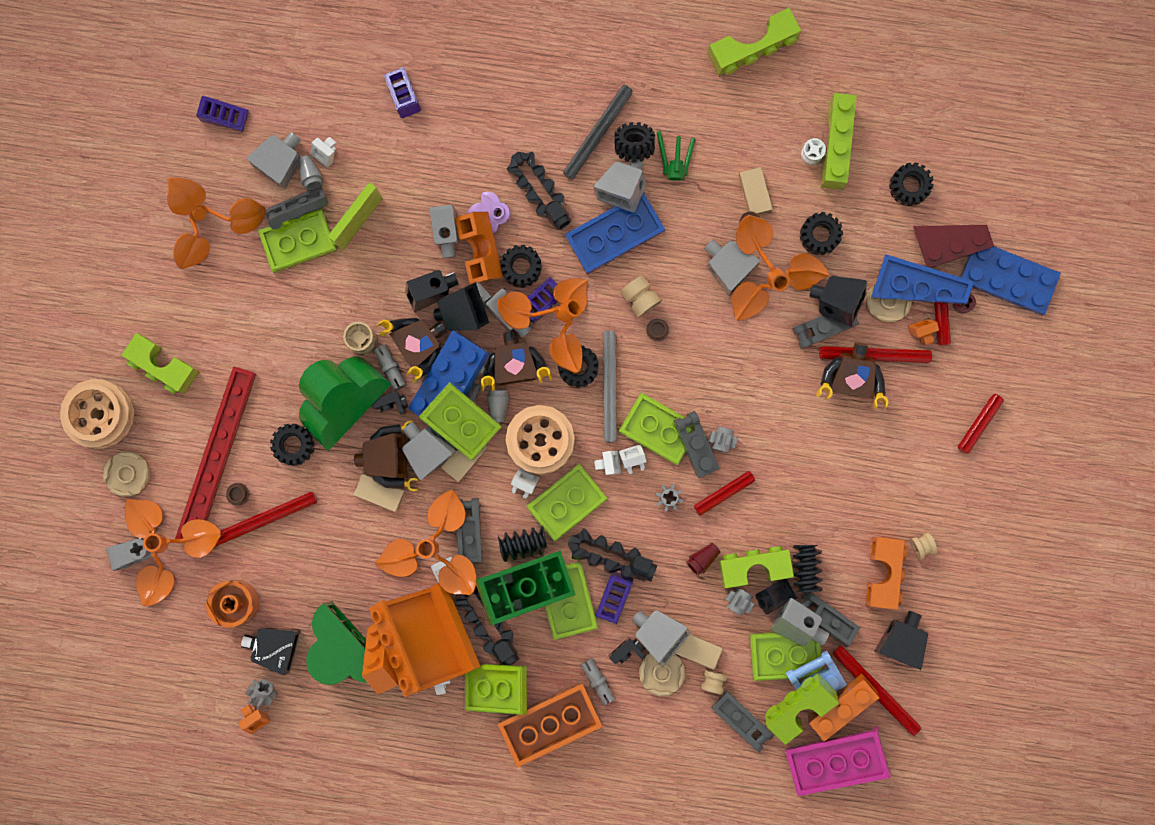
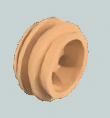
[60,379,134,448]
[506,405,575,475]

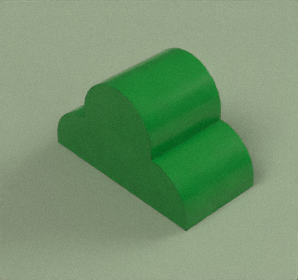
[299,357,391,451]
[475,551,576,626]
[306,601,367,685]

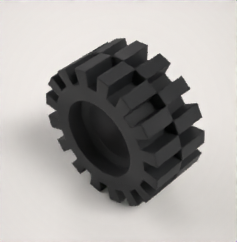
[614,122,655,162]
[889,162,934,206]
[800,212,843,255]
[501,244,542,288]
[558,345,599,388]
[270,424,315,466]

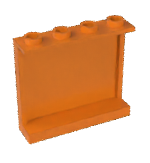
[369,583,481,698]

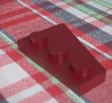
[913,225,994,268]

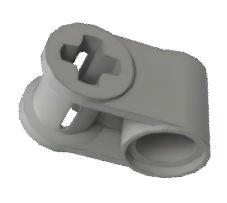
[106,539,152,571]

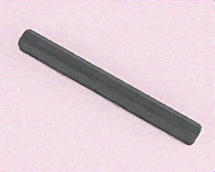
[563,85,633,180]

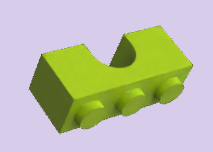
[121,333,199,394]
[718,546,794,588]
[765,673,839,745]

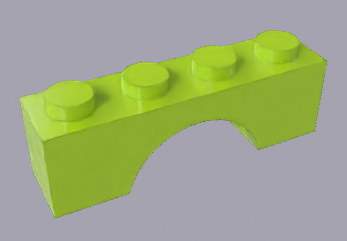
[707,7,801,76]
[821,93,857,190]

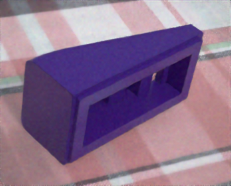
[384,67,421,118]
[196,96,249,132]
[527,277,557,324]
[595,572,633,624]

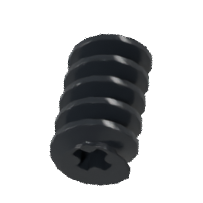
[498,526,547,562]
[793,545,823,592]

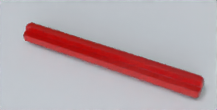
[819,346,932,363]
[216,492,317,546]
[832,646,921,736]

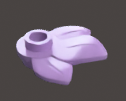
[467,192,511,234]

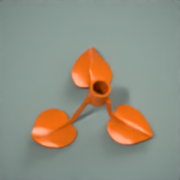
[167,177,266,269]
[731,215,829,321]
[497,278,588,373]
[375,490,477,595]
[125,499,221,606]

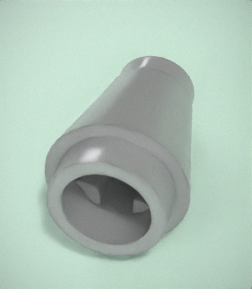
[298,156,323,191]
[487,390,510,422]

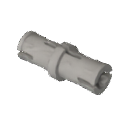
[374,344,407,391]
[580,658,616,706]

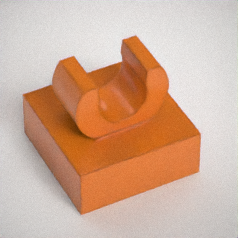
[908,318,939,345]
[238,705,271,734]

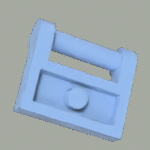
[786,650,847,691]

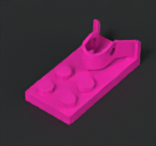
[785,726,891,796]

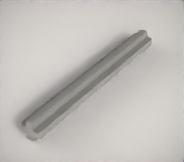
[603,331,616,443]

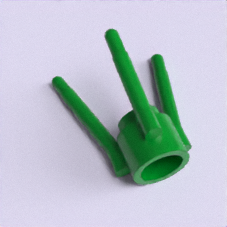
[657,131,695,181]

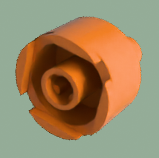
[206,580,259,628]

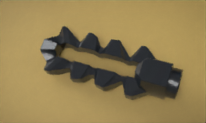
[507,151,572,230]
[568,528,658,582]
[455,586,520,665]

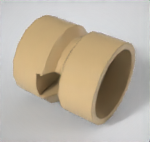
[620,275,662,318]
[343,321,378,355]

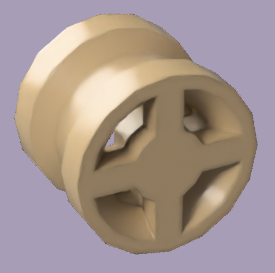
[910,532,938,560]
[701,670,728,694]

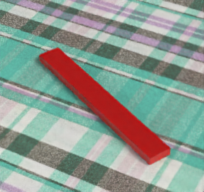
[175,366,256,539]

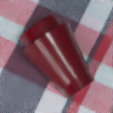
[686,543,721,576]

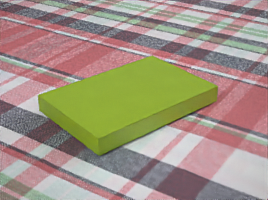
[328,183,383,251]
[258,209,337,273]
[419,382,502,461]
[619,392,693,466]
[526,464,608,542]
[545,561,598,640]
[750,632,822,681]
[465,664,527,715]

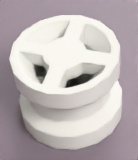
[801,138,826,165]

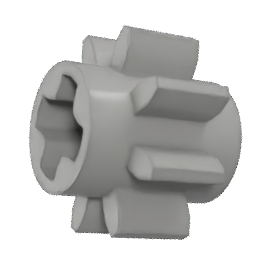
[708,427,738,453]
[655,484,683,512]
[725,588,755,616]
[245,678,277,709]

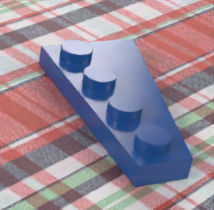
[871,254,974,304]

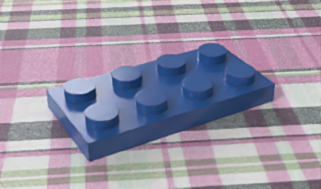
[565,192,665,274]
[961,247,1061,315]
[408,330,490,416]

